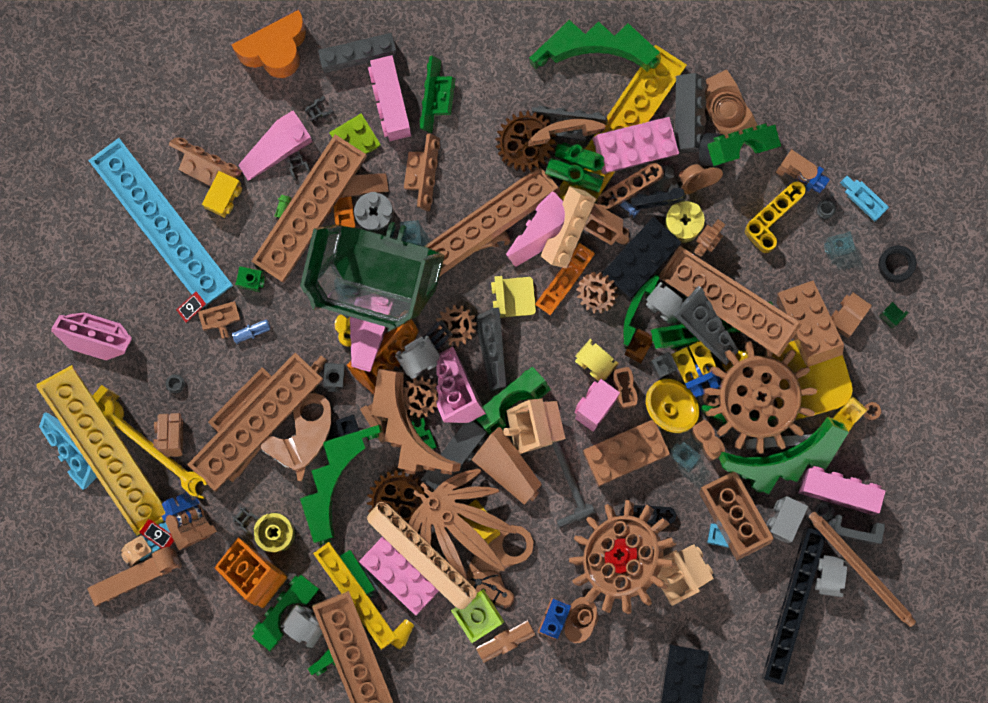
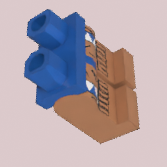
[776,149,830,194]
[161,492,217,550]
[538,598,571,640]

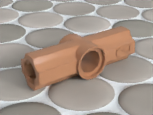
[476,620,535,663]

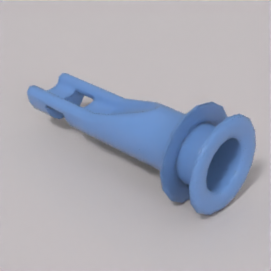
[611,194,640,218]

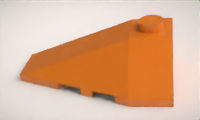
[346,320,419,395]

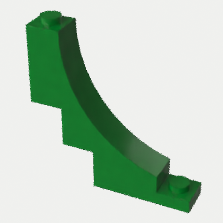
[529,20,661,72]
[300,424,383,545]

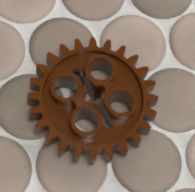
[495,110,557,172]
[367,470,426,523]

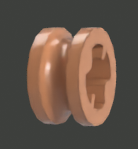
[863,402,881,420]

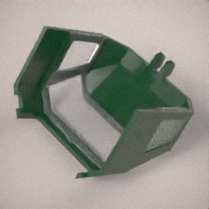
[300,222,445,332]

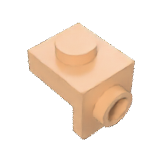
[121,536,151,567]

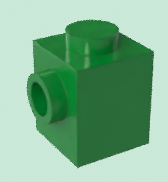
[235,266,266,292]

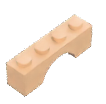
[541,186,596,269]

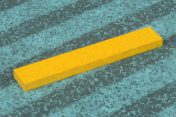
[313,542,397,650]

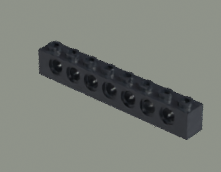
[761,528,825,685]

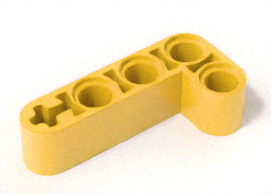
[745,182,806,253]

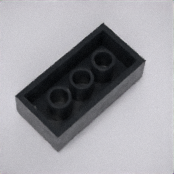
[602,217,682,301]
[659,645,709,703]

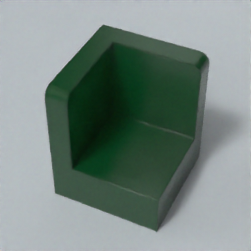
[879,302,909,329]

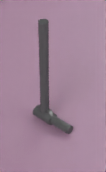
[552,441,596,528]

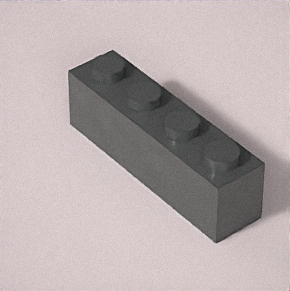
[318,33,397,73]
[675,73,707,153]
[421,421,487,491]

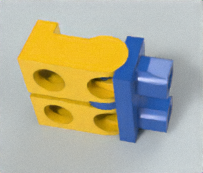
[671,341,721,398]

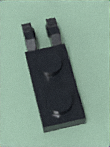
[631,187,687,210]

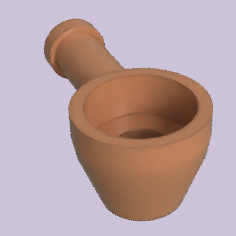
[477,230,511,251]

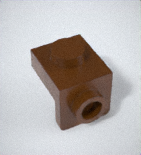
[624,329,653,364]

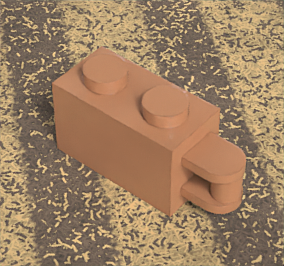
[584,203,630,245]

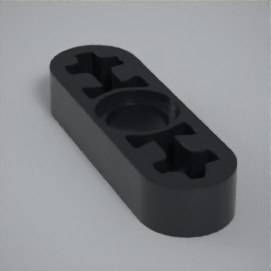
[620,505,676,524]

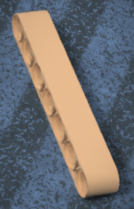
[367,502,477,609]

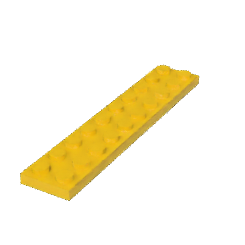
[557,45,687,203]
[36,365,165,536]

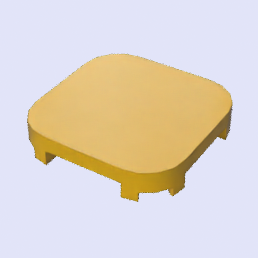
[769,341,853,420]

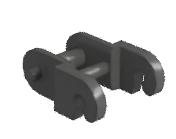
[305,96,334,122]
[286,152,310,180]
[232,507,260,534]

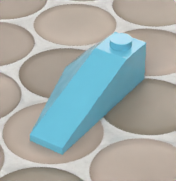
[39,412,97,490]

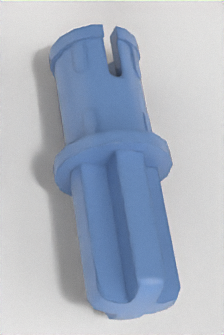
[232,320,270,344]

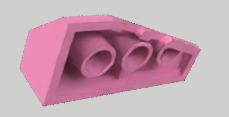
[239,111,313,181]
[506,191,565,267]
[350,297,394,372]
[436,346,486,423]

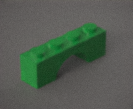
[707,123,781,166]
[476,367,551,436]
[251,574,320,651]

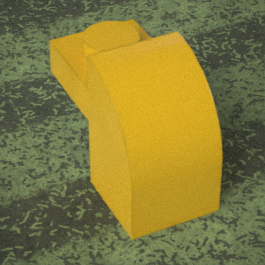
[833,397,867,432]

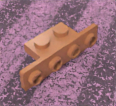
[404,134,440,211]
[169,137,242,186]

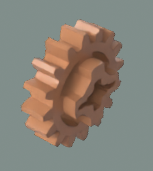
[694,219,726,258]
[577,272,618,314]
[436,305,477,347]
[403,376,438,419]

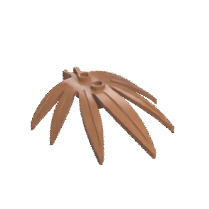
[408,469,517,581]

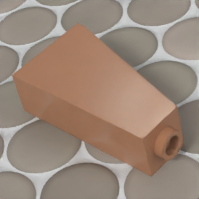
[471,427,542,505]

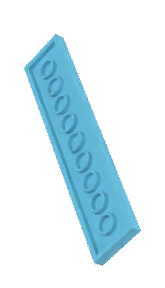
[88,138,233,309]

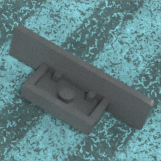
[532,106,608,141]

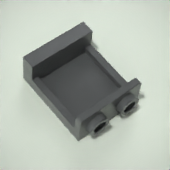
[828,515,885,545]

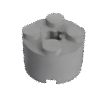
[354,192,393,233]
[645,282,683,325]
[395,336,440,379]
[815,555,847,597]
[281,605,323,648]

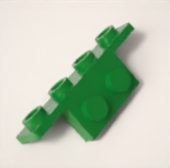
[420,56,456,133]

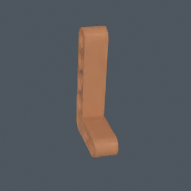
[87,547,182,607]

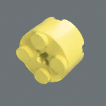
[665,201,705,243]
[575,339,619,381]
[254,513,295,553]

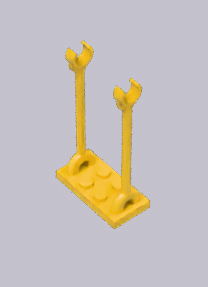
[93,385,211,499]

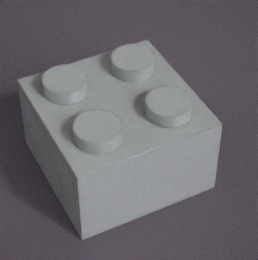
[766,496,808,543]

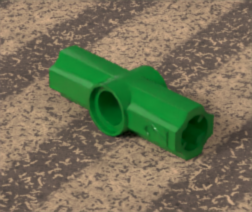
[555,142,604,171]
[545,158,604,193]

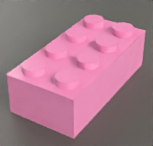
[368,55,411,142]
[593,117,679,175]
[574,379,620,432]
[798,466,885,515]
[359,536,439,616]

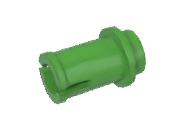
[274,195,292,218]

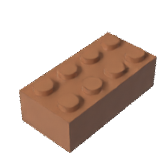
[777,281,844,367]
[583,420,670,487]
[699,472,774,561]

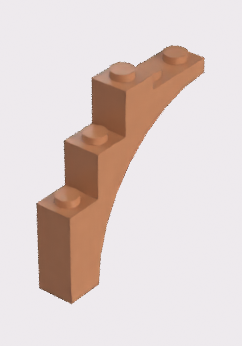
[371,369,461,475]

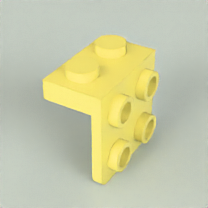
[491,276,536,318]

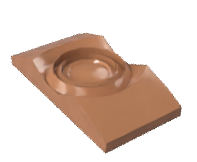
[705,69,758,138]

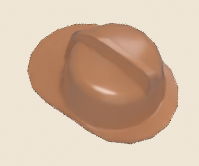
[679,164,723,194]
[564,597,598,643]

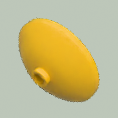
[646,379,699,433]

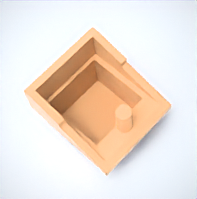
[503,399,565,454]
[658,544,714,606]

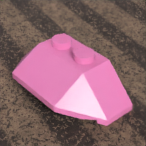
[51,313,132,360]

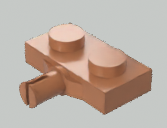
[198,301,241,339]

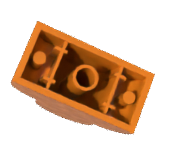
[232,10,306,78]
[214,537,288,609]

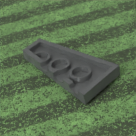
[672,286,739,365]
[475,307,506,391]

